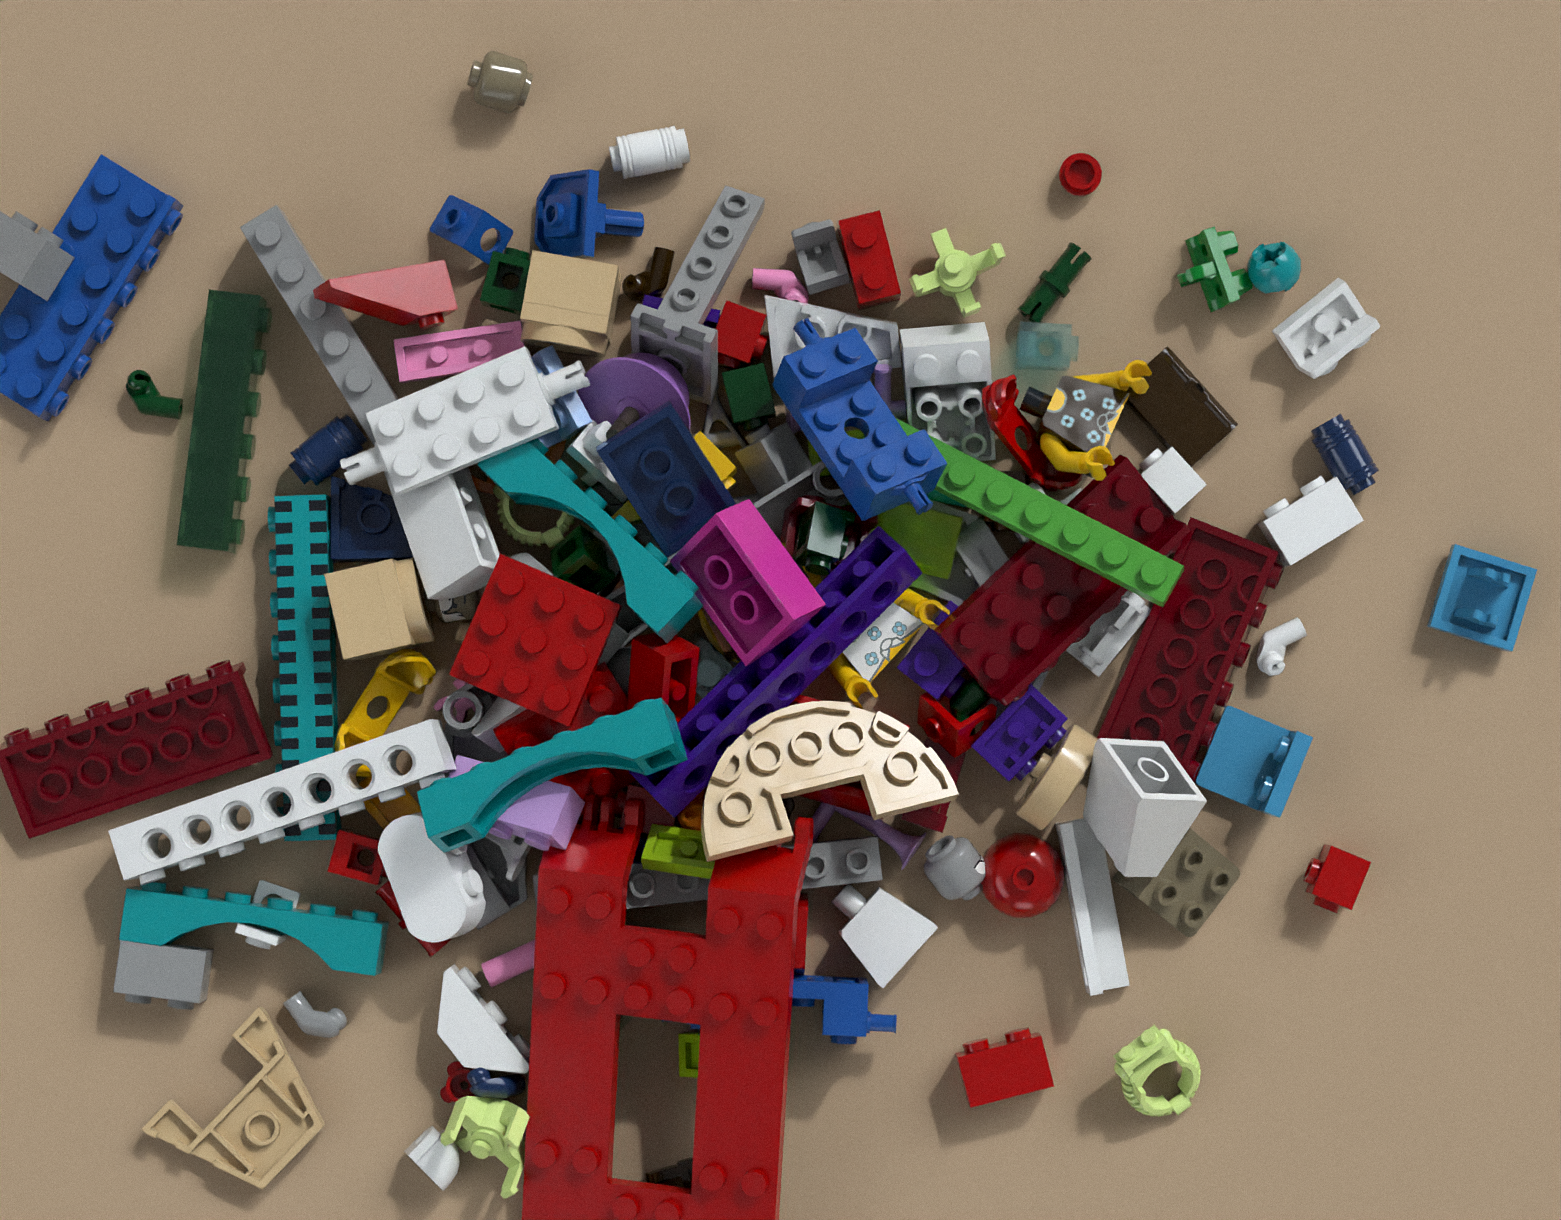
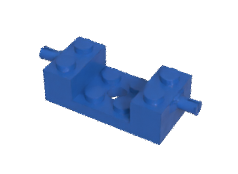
[772,318,947,521]
[662,975,897,1044]

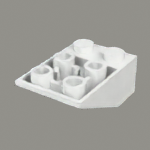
[899,322,996,461]

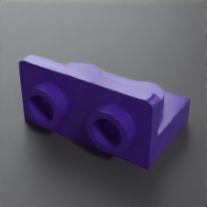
[971,683,1068,782]

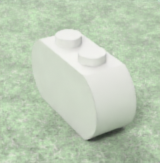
[378,812,486,942]

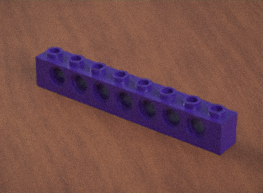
[628,526,922,818]

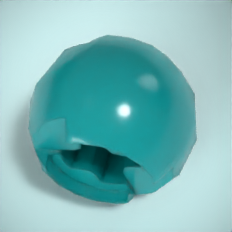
[1247,241,1301,294]

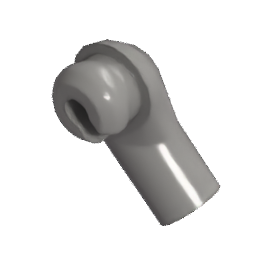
[283,991,347,1038]

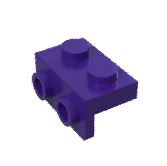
[897,600,966,702]

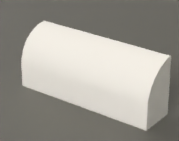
[384,467,500,600]

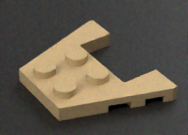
[142,1006,325,1189]

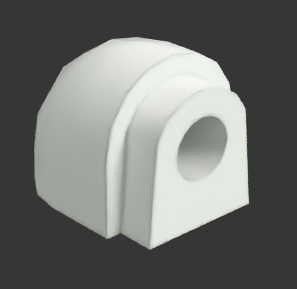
[404,1126,460,1191]

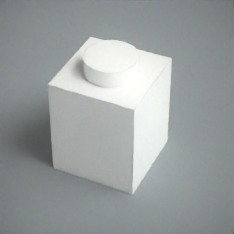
[1139,447,1207,515]

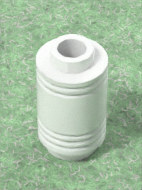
[609,126,690,179]

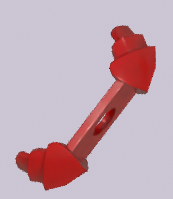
[982,374,1083,491]

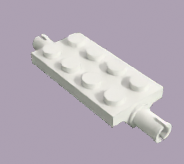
[340,346,590,495]

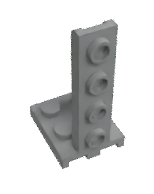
[630,185,765,405]

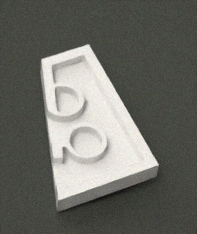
[764,295,902,378]

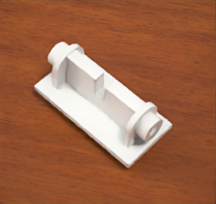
[1066,591,1151,677]

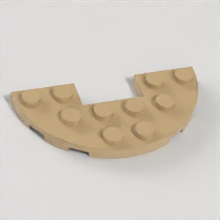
[701,701,959,862]

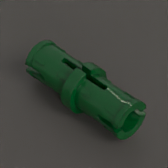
[1017,242,1092,326]

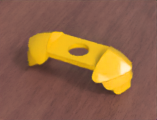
[334,649,436,777]

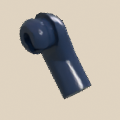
[467,1067,526,1099]

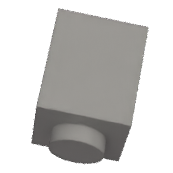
[735,422,813,497]

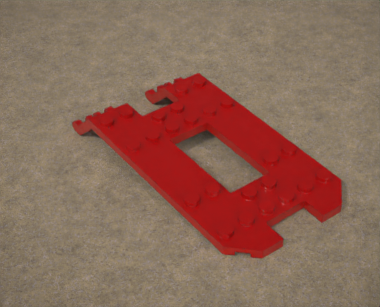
[522,794,814,1220]

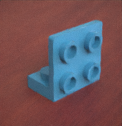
[1195,706,1313,818]

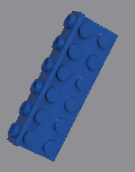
[0,154,183,422]

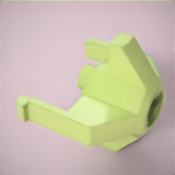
[909,228,1006,318]
[441,1096,530,1199]

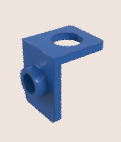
[430,195,513,265]

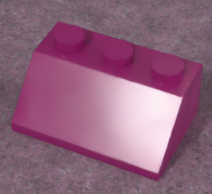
[670,499,826,666]

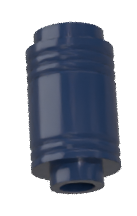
[289,414,368,486]
[1311,414,1379,495]

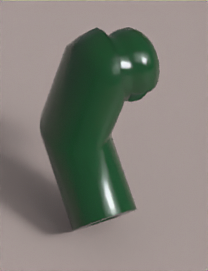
[950,678,990,737]

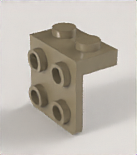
[1112,828,1240,937]

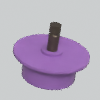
[578,352,691,440]

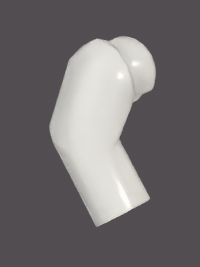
[1256,617,1307,676]

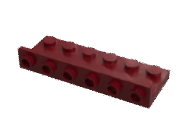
[934,455,1190,706]
[1097,517,1285,782]
[0,660,273,839]

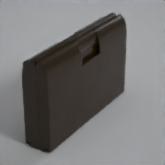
[1126,346,1238,467]

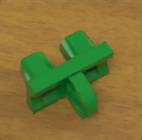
[1177,226,1253,312]

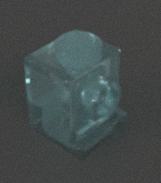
[1015,322,1079,371]

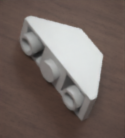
[437,964,530,1073]

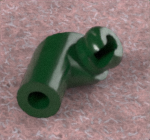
[126,370,183,420]

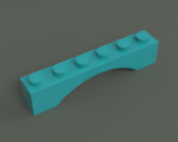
[477,438,704,643]
[417,698,688,853]
[119,881,389,976]

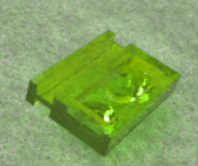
[871,503,964,579]

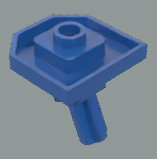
[534,169,644,259]

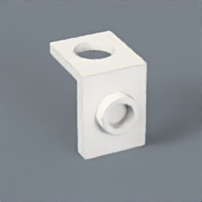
[235,880,301,949]

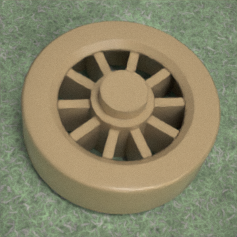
[1016,724,1098,830]

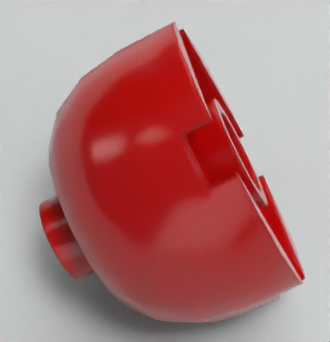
[981,833,1065,918]

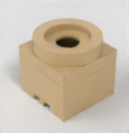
[520,250,622,357]
[324,557,434,661]

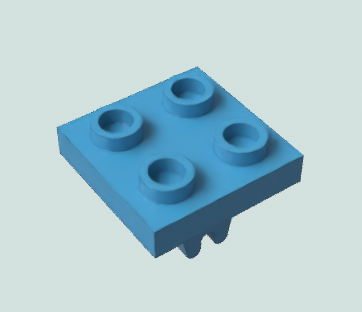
[1427,544,1537,652]

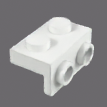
[1272,278,1380,379]

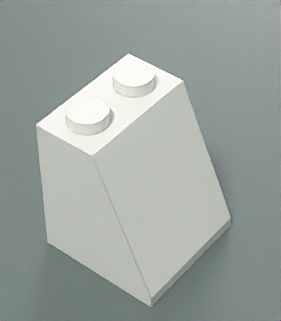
[1083,738,1207,877]

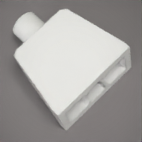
[831,884,938,988]

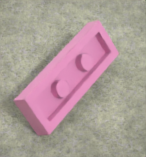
[393,321,525,383]

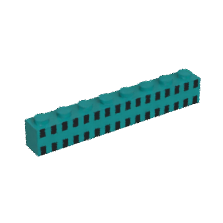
[268,494,342,841]

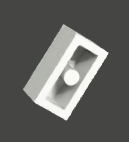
[1257,475,1364,568]

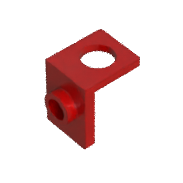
[917,692,997,758]

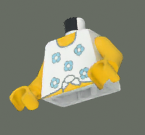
[829,588,950,709]

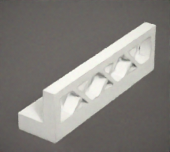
[1055,818,1130,996]

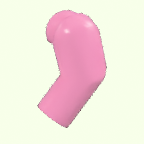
[752,268,809,304]

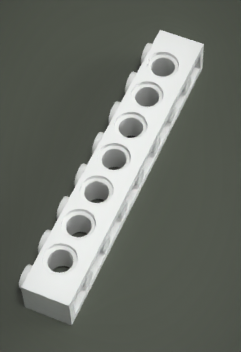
[108,719,457,885]

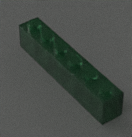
[177,289,272,554]

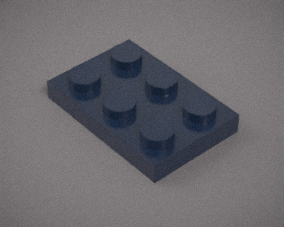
[596,400,737,558]

